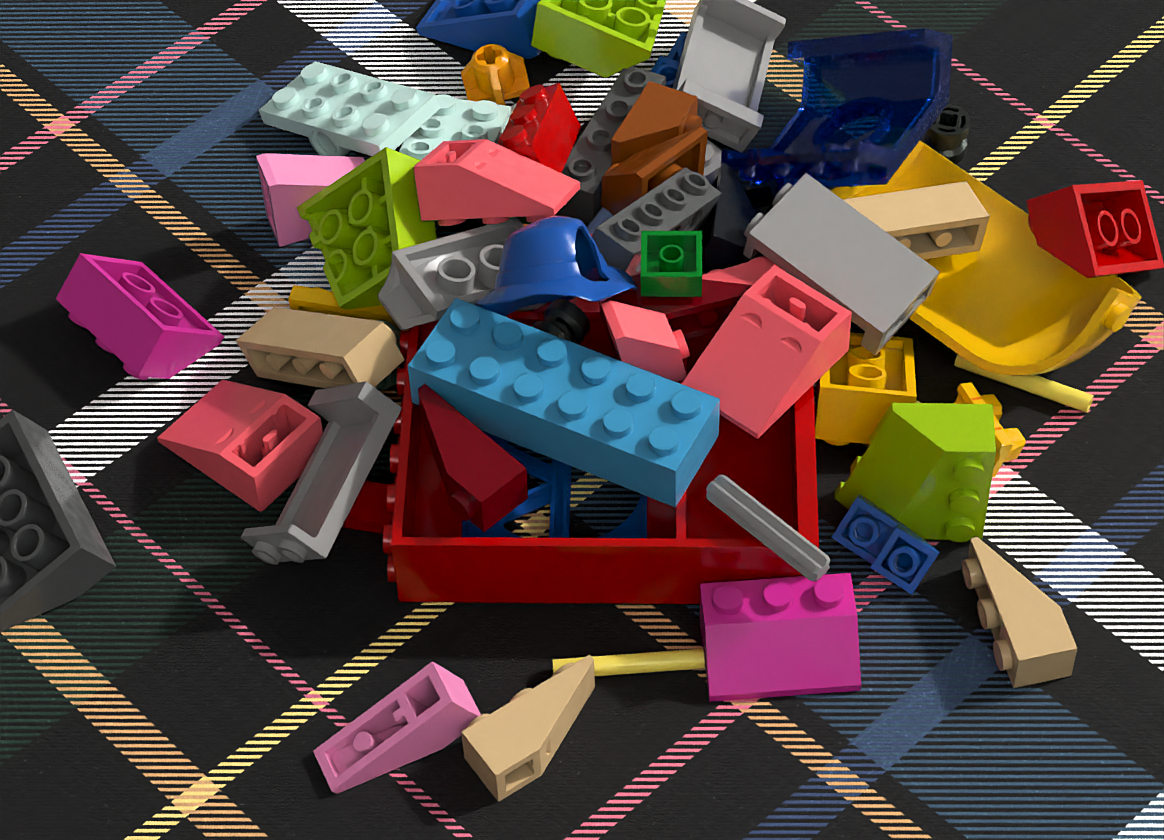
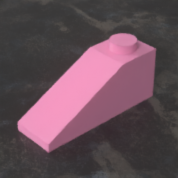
[313,661,481,794]

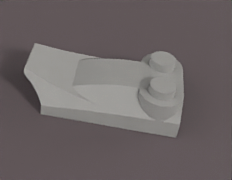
[378,217,546,331]

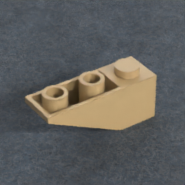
[962,537,1077,688]
[461,654,595,802]

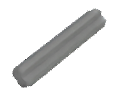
[706,475,830,582]

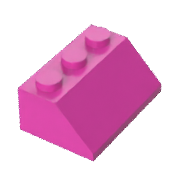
[56,253,225,380]
[699,573,861,702]

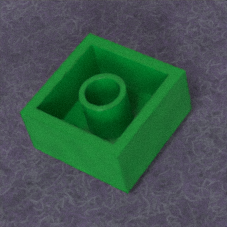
[641,231,702,297]

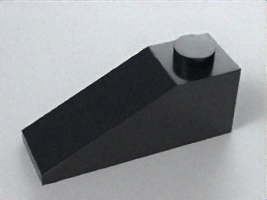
[702,163,766,274]

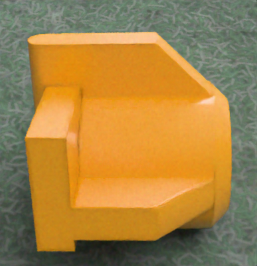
[461,44,530,106]

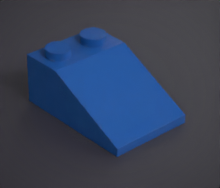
[416,0,542,59]

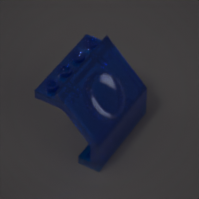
[721,28,953,190]

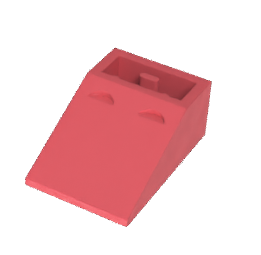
[413,139,580,226]
[682,265,852,439]
[157,379,323,512]

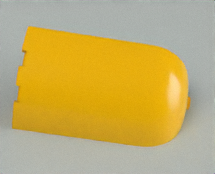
[831,130,1141,376]

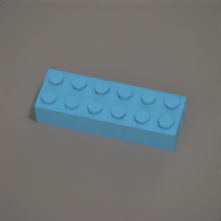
[408,298,720,508]

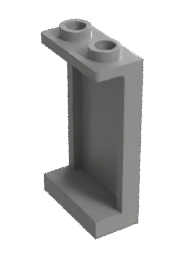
[673,0,786,153]
[743,173,940,355]
[241,381,402,565]

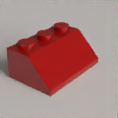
[498,83,582,173]
[1026,180,1164,278]

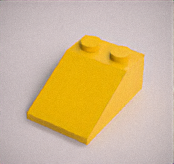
[814,332,917,446]

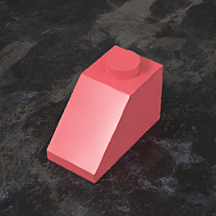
[601,300,690,382]

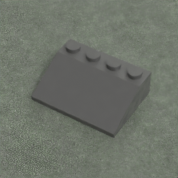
[0,410,116,632]

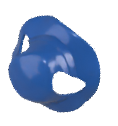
[475,216,637,316]

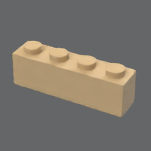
[842,181,990,259]
[235,307,405,388]

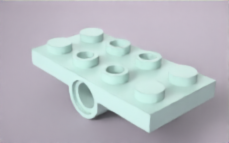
[258,61,440,156]
[399,94,511,160]

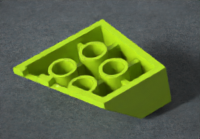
[531,0,667,78]
[296,147,437,309]
[835,403,996,542]

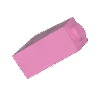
[256,153,365,247]

